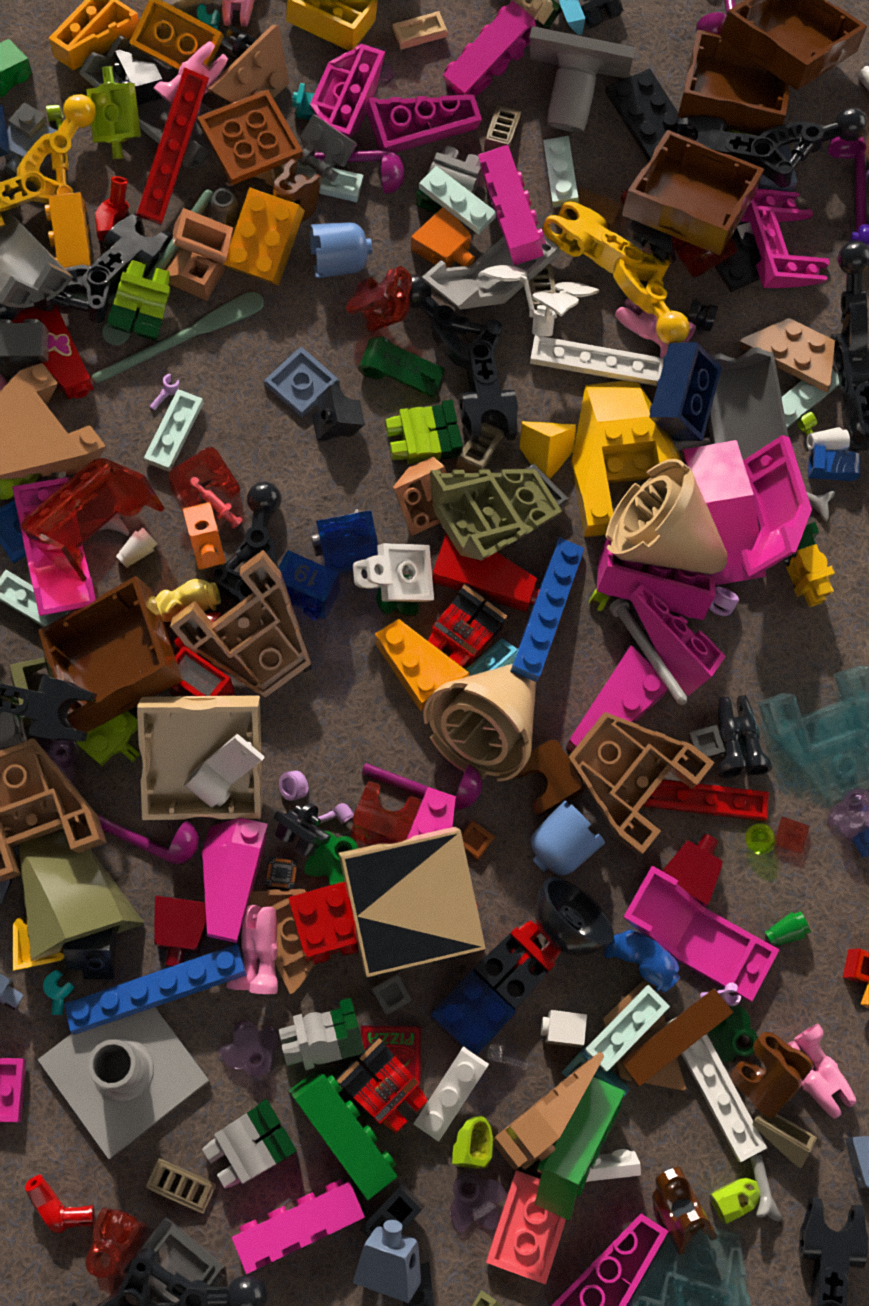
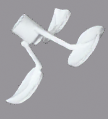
[478,265,599,337]

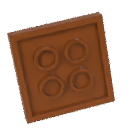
[197,89,303,185]

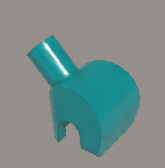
[196,4,220,31]
[43,969,74,1015]

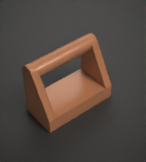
[173,208,233,264]

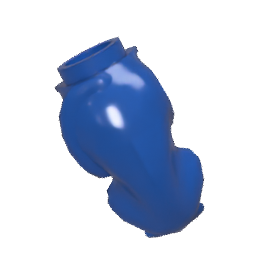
[604,930,680,993]

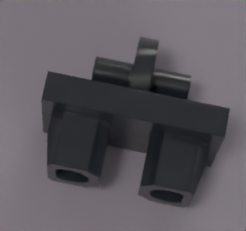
[581,0,624,29]
[219,25,256,59]
[273,803,331,856]

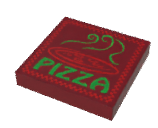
[360,1025,421,1088]

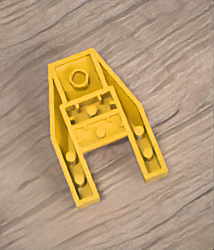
[571,381,682,537]

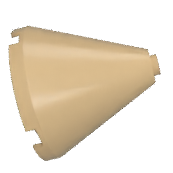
[606,459,728,574]
[423,664,536,781]

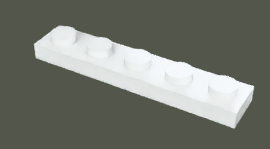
[530,335,664,386]
[666,1018,767,1162]

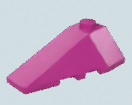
[630,584,726,696]

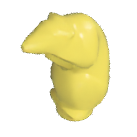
[155,579,221,622]

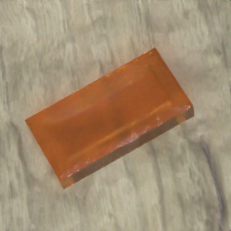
[567,186,622,229]

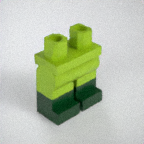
[106,260,171,342]
[385,399,463,465]

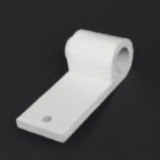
[184,734,264,808]

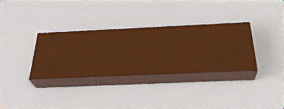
[619,988,733,1087]

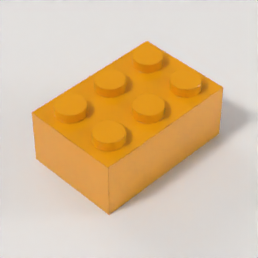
[129,0,224,71]
[224,187,305,286]

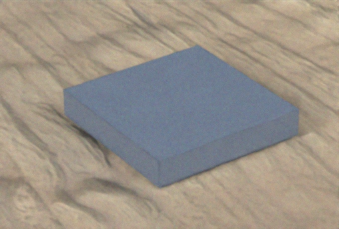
[263,347,340,418]

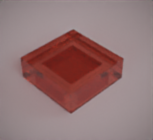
[773,816,810,854]

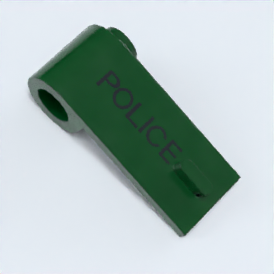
[358,336,445,397]

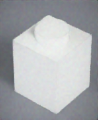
[541,1010,587,1048]

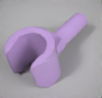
[149,374,179,411]
[318,803,354,824]
[700,983,741,1006]

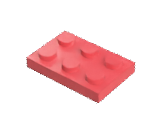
[486,1170,566,1285]

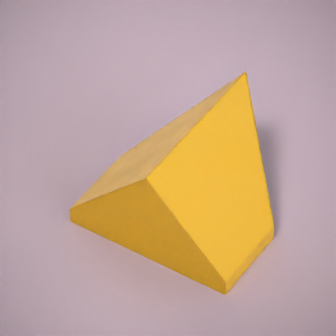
[520,421,576,479]
[13,916,65,971]

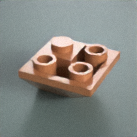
[165,237,227,301]
[393,457,447,536]

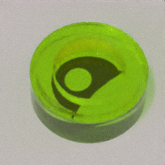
[745,824,776,854]

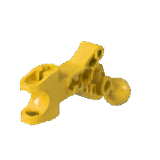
[0,94,96,228]
[542,202,690,345]

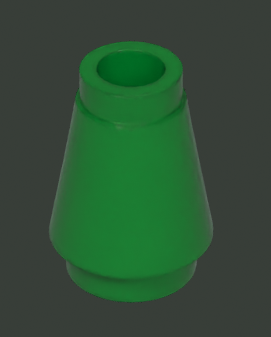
[764,911,811,947]

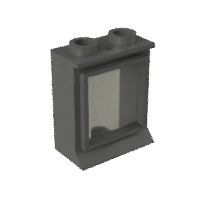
[123,1218,225,1303]

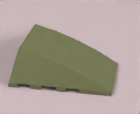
[429,469,562,561]
[18,831,144,961]

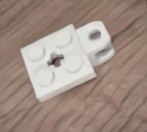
[353,543,434,602]

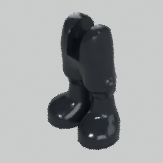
[718,695,772,778]

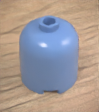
[310,223,372,279]
[530,801,605,876]

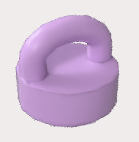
[709,587,739,616]
[279,771,309,801]

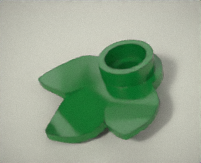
[304,831,358,885]

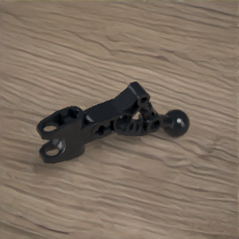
[677,108,868,188]
[0,213,173,324]
[830,241,869,451]
[398,275,518,443]
[210,481,312,673]
[0,676,97,742]
[799,1197,869,1306]
[67,1248,267,1306]

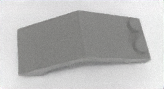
[422,236,560,309]

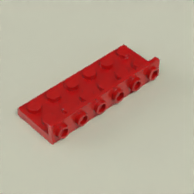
[288,882,479,964]

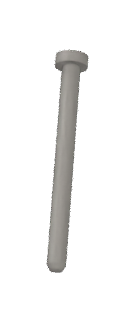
[609,598,687,705]

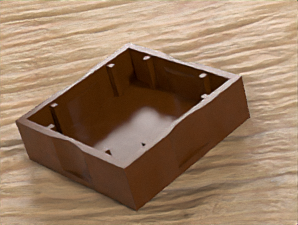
[720,0,867,90]
[677,30,789,136]
[622,130,764,255]
[38,576,183,733]

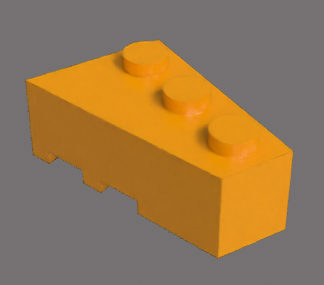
[49,0,139,70]
[45,192,93,268]
[375,619,469,711]

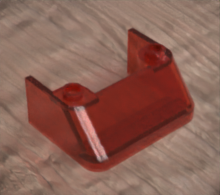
[21,458,165,582]

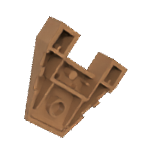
[0,363,106,480]
[170,550,311,698]
[568,712,715,856]
[0,738,107,883]
[493,1051,604,1170]

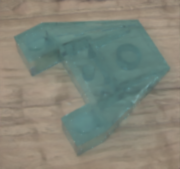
[757,665,869,802]
[627,1227,751,1306]

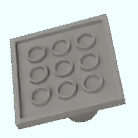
[530,26,636,133]
[38,1007,210,1159]

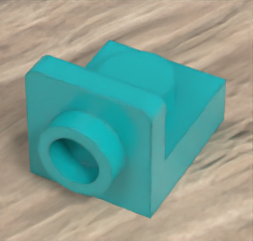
[292,83,315,120]

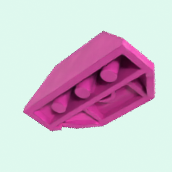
[310,44,385,137]

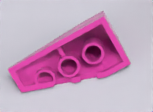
[202,818,268,943]

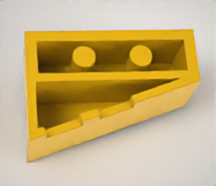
[286,0,378,51]

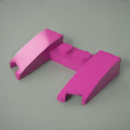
[741,189,829,288]

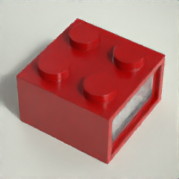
[169,646,236,696]

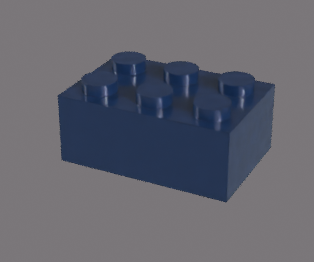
[649,342,722,441]

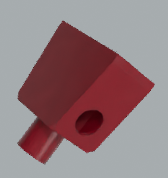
[662,834,723,907]
[154,895,207,967]

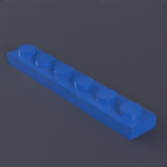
[510,537,584,682]
[65,944,247,1035]

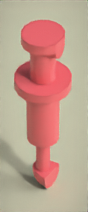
[190,477,242,529]

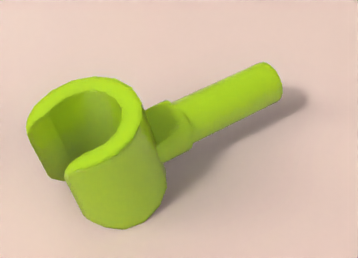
[46,105,63,129]
[797,412,817,436]
[589,589,610,611]

